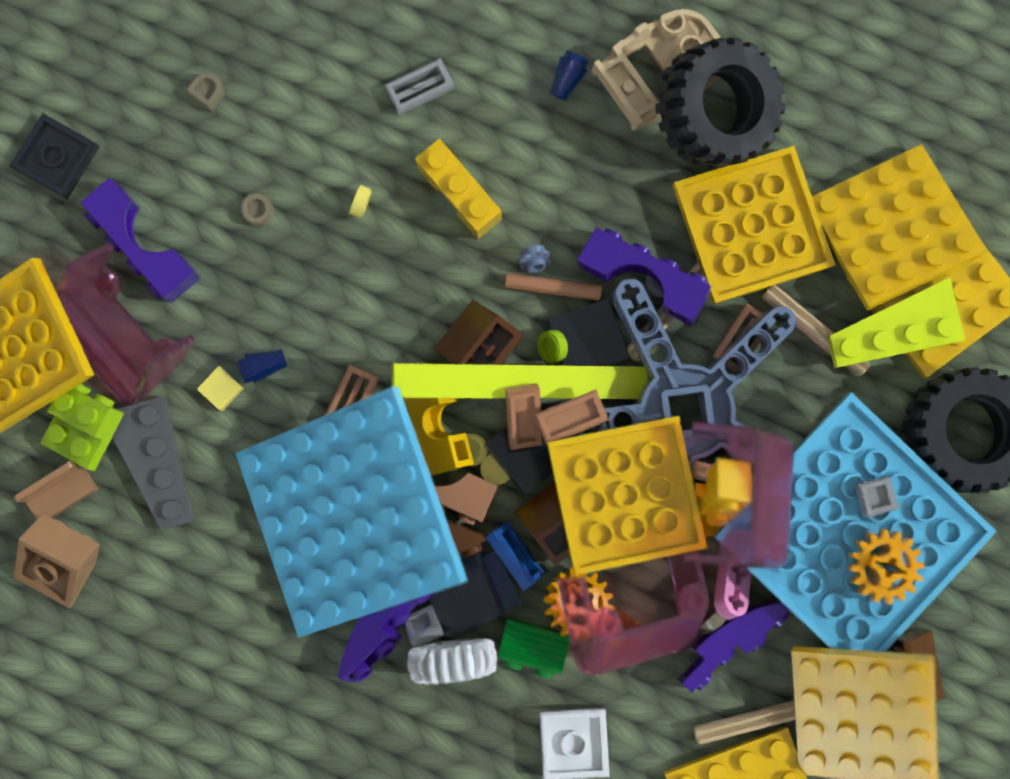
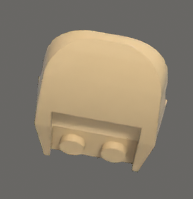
[591,9,721,131]

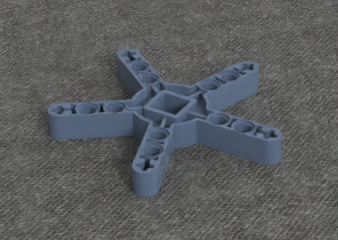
[542,279,796,557]

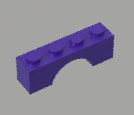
[80,177,201,303]
[577,227,711,327]

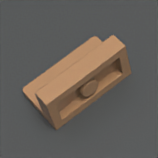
[13,462,99,520]

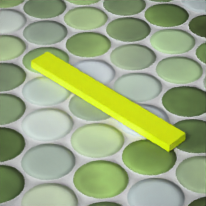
[392,364,648,399]

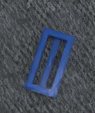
[485,521,545,591]

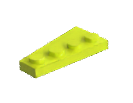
[827,277,965,368]

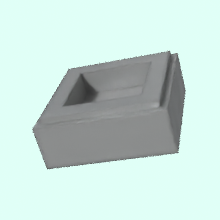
[854,476,899,518]
[404,605,444,647]

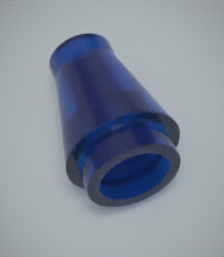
[549,50,589,101]
[237,349,288,384]

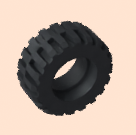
[655,37,786,168]
[902,367,1010,493]

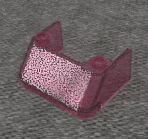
[56,242,195,406]
[684,422,794,570]
[557,550,709,675]

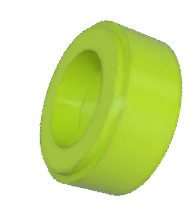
[537,330,568,363]

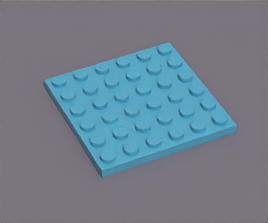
[235,386,467,638]
[713,392,997,652]

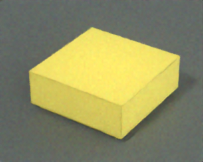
[197,366,244,412]

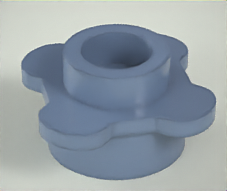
[519,245,551,273]

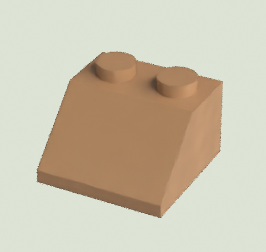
[14,514,100,609]

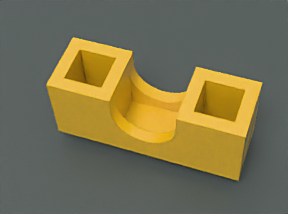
[415,138,502,239]
[403,398,474,476]
[694,459,752,537]

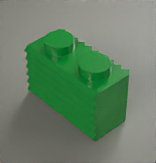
[497,617,571,679]

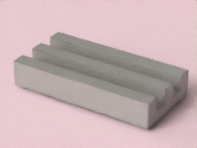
[384,58,455,116]

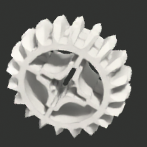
[407,638,497,684]

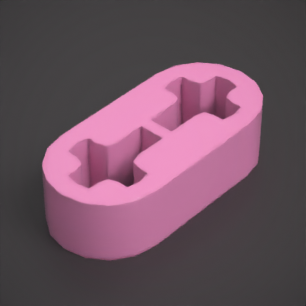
[714,558,751,620]

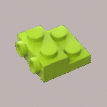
[40,384,124,471]

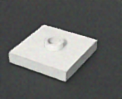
[540,708,609,779]

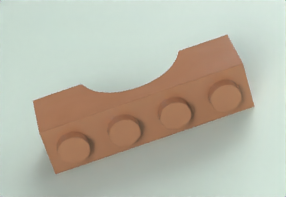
[434,473,498,525]

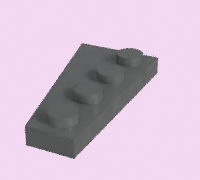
[112,397,195,530]

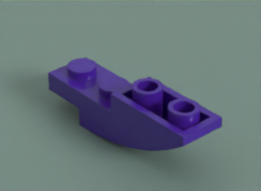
[338,593,433,682]
[678,599,790,693]

